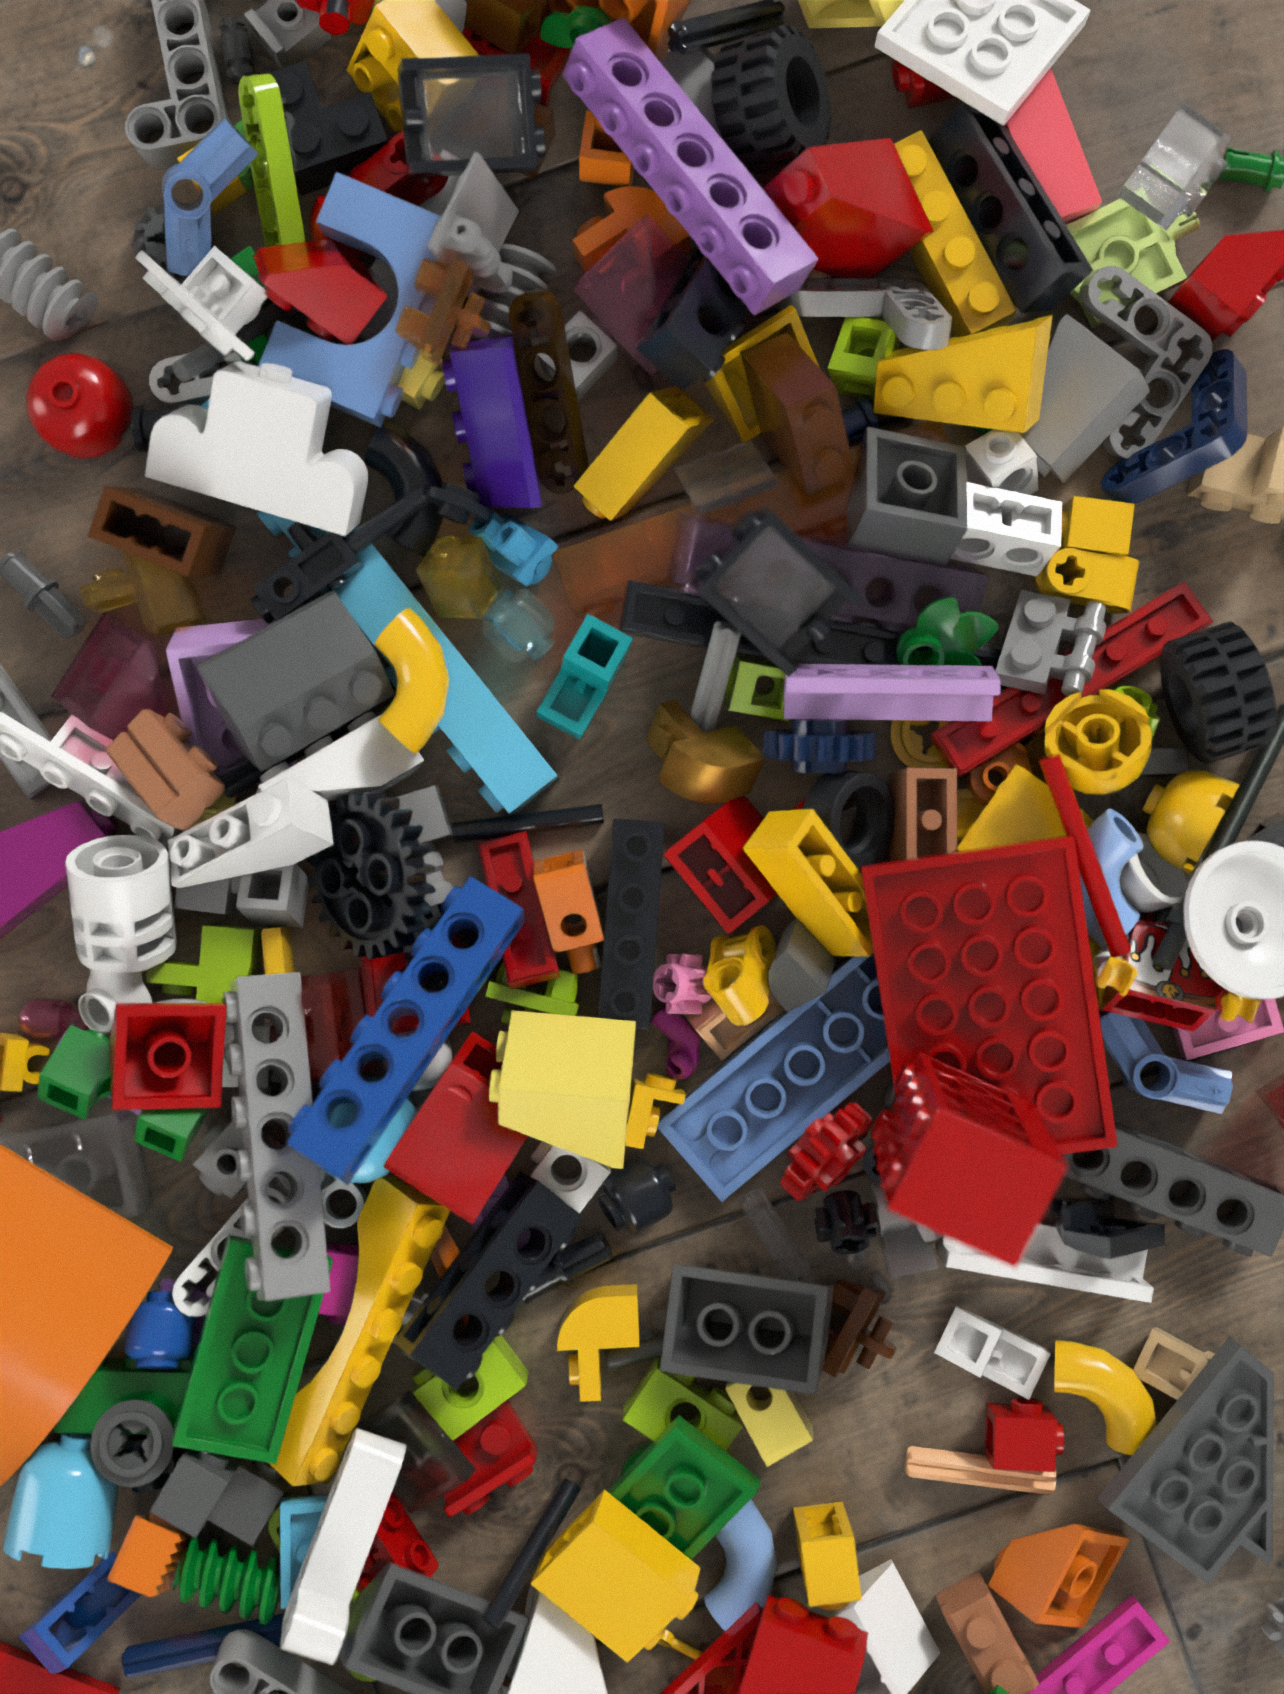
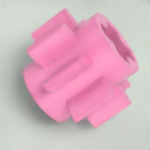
[653,953,712,1014]

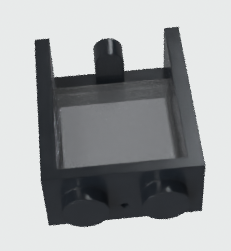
[397,54,545,179]
[691,505,863,676]

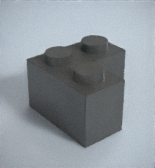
[150,1449,289,1546]

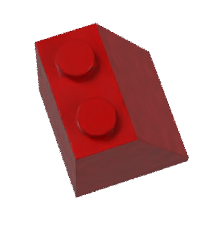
[762,138,934,278]
[736,1595,868,1694]

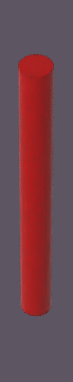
[1039,753,1131,957]

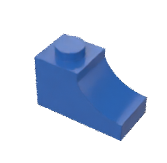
[19,1552,142,1675]

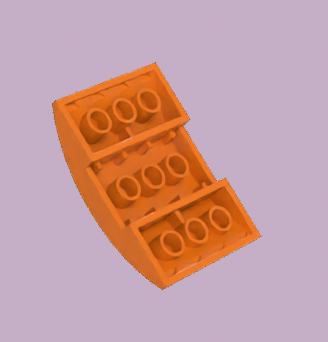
[0,1144,173,1486]

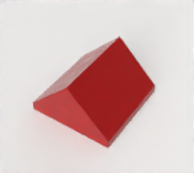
[109,1003,226,1110]

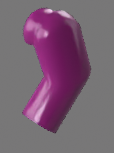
[650,1003,700,1080]

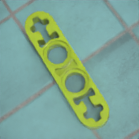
[239,74,306,247]

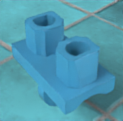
[468,507,559,587]

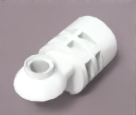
[65,835,177,1035]

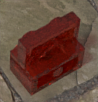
[301,967,377,1081]

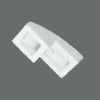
[934,1306,1052,1400]

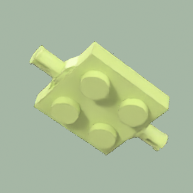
[1066,188,1200,328]

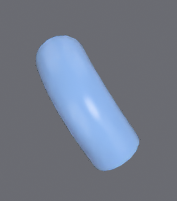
[1079,809,1143,948]
[704,1499,777,1631]

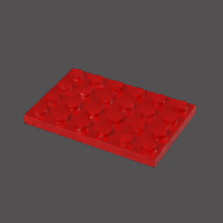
[860,835,1118,1154]

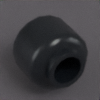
[597,1157,676,1235]

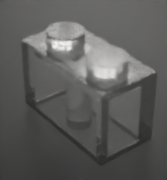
[1117,103,1233,231]

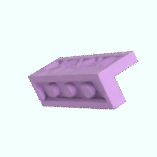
[783,664,1001,721]

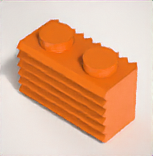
[107,1512,191,1598]

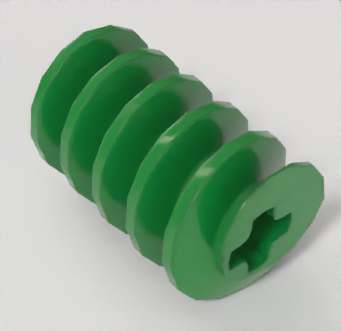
[173,1534,281,1625]

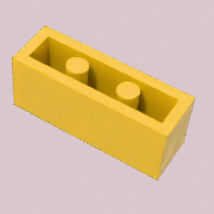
[743,809,873,957]

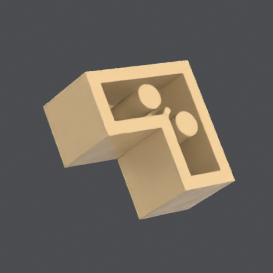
[1187,426,1284,524]

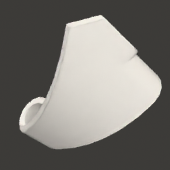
[498,1585,608,1694]

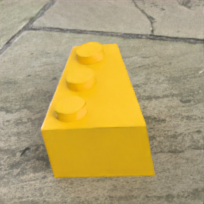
[873,315,1052,433]

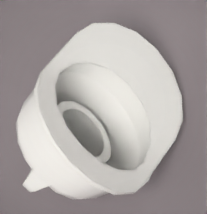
[1119,832,1202,913]

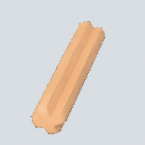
[905,1446,1057,1495]

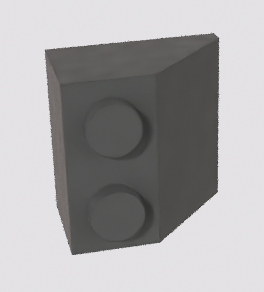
[847,427,968,566]

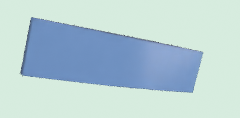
[657,952,890,1202]

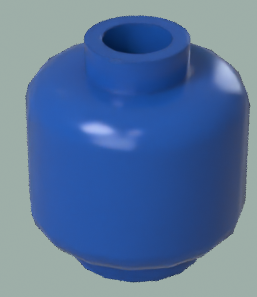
[124,1291,195,1369]

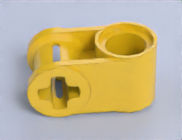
[1034,548,1140,614]
[703,925,776,1025]

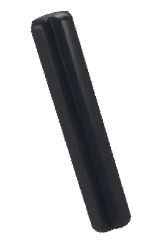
[667,0,786,55]

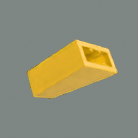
[573,386,714,521]

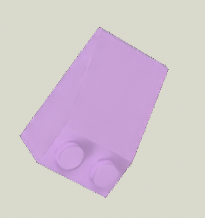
[166,619,297,784]

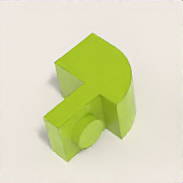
[146,924,264,1003]

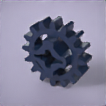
[763,719,876,774]

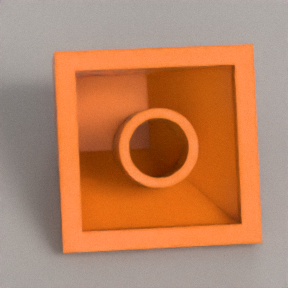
[987,1524,1130,1629]

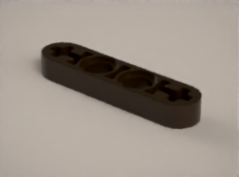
[509,289,589,494]

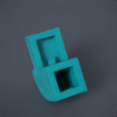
[536,614,633,741]

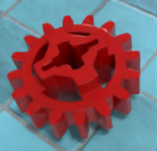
[780,1102,873,1202]

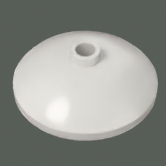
[1184,841,1284,1000]

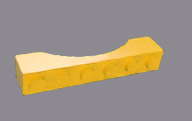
[269,1175,450,1486]

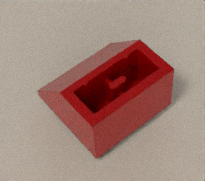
[1167,230,1284,342]
[253,239,388,345]
[662,796,777,934]

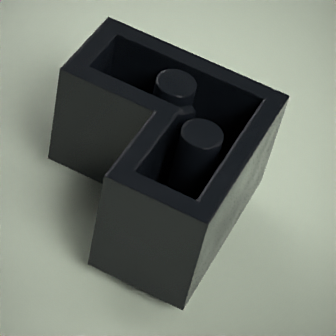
[267,61,388,196]

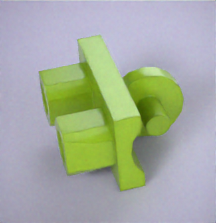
[485,963,580,1024]

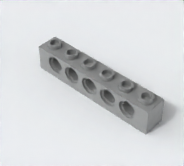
[222,972,330,1301]

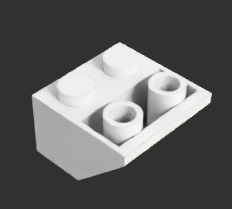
[805,1559,940,1694]

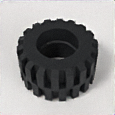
[711,25,831,175]
[1160,622,1276,764]

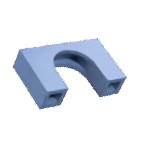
[258,172,447,428]

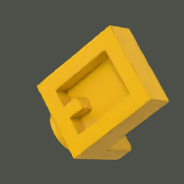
[626,1073,686,1149]

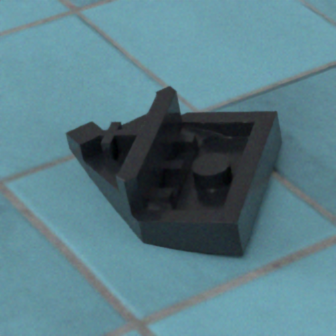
[1048,1197,1165,1259]

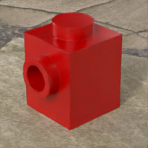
[984,1397,1064,1472]

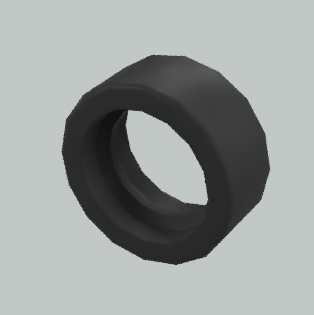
[802,770,895,869]

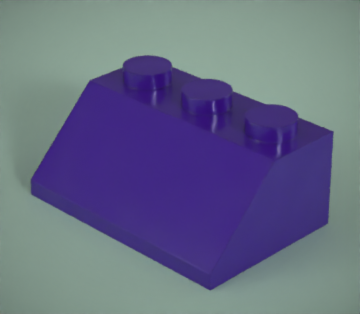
[442,335,542,508]

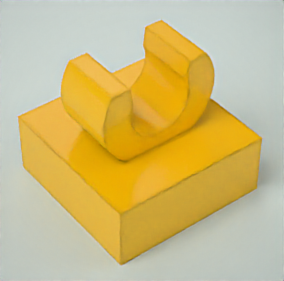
[0,1032,50,1092]

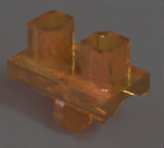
[395,257,491,365]

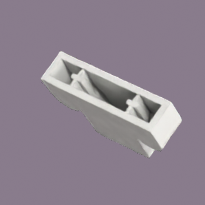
[145,361,368,536]

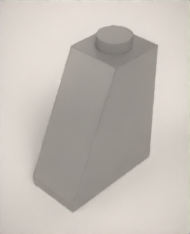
[1019,313,1150,483]

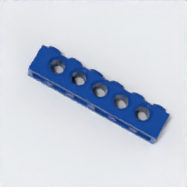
[287,876,525,1185]

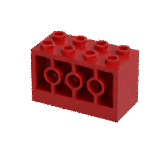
[870,1051,1068,1268]

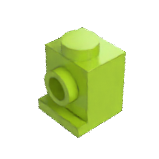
[827,317,900,401]
[723,654,789,721]

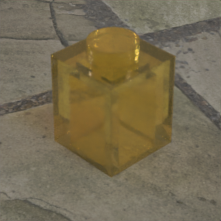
[416,536,502,619]

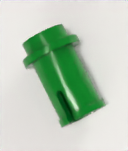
[1219,147,1284,192]

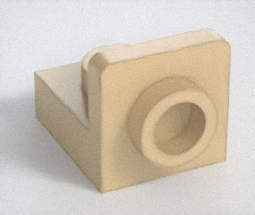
[1133,1327,1215,1400]

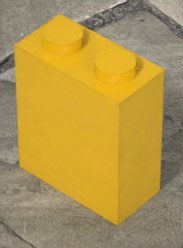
[531,1489,701,1663]

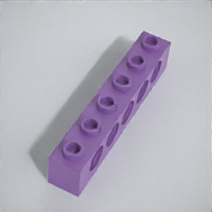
[562,18,818,315]

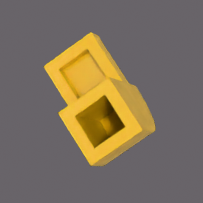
[557,1284,640,1402]

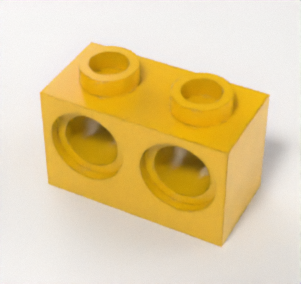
[793,1501,862,1611]

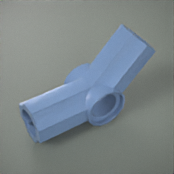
[162,117,258,276]
[1099,1010,1233,1114]

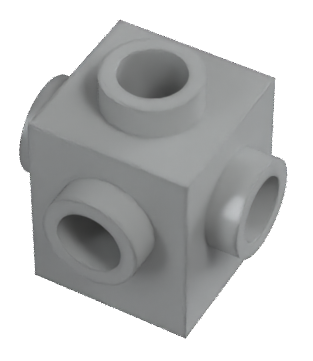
[193,1121,283,1199]

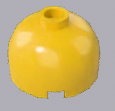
[1045,689,1152,795]
[1142,770,1240,874]

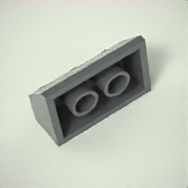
[196,591,395,772]
[660,1264,834,1395]
[338,1561,530,1694]

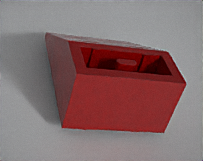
[383,1031,528,1224]

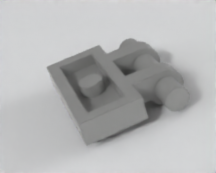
[995,590,1107,696]

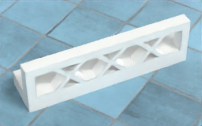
[937,1222,1154,1303]

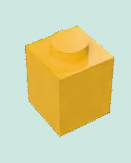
[1057,496,1135,556]

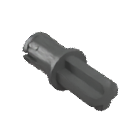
[0,549,87,639]

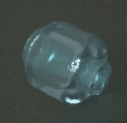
[480,587,556,663]

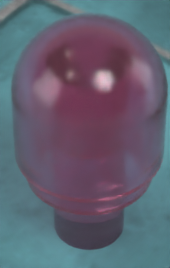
[18,998,89,1040]

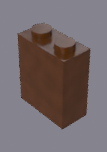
[740,332,855,495]
[87,486,237,577]

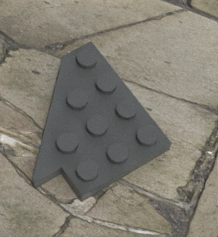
[1098,1337,1274,1584]

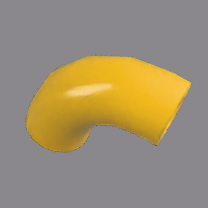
[375,608,450,755]
[1054,1340,1157,1455]

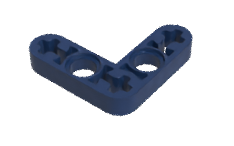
[1100,349,1248,504]

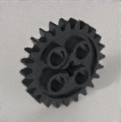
[307,790,436,959]

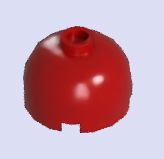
[25,353,133,459]

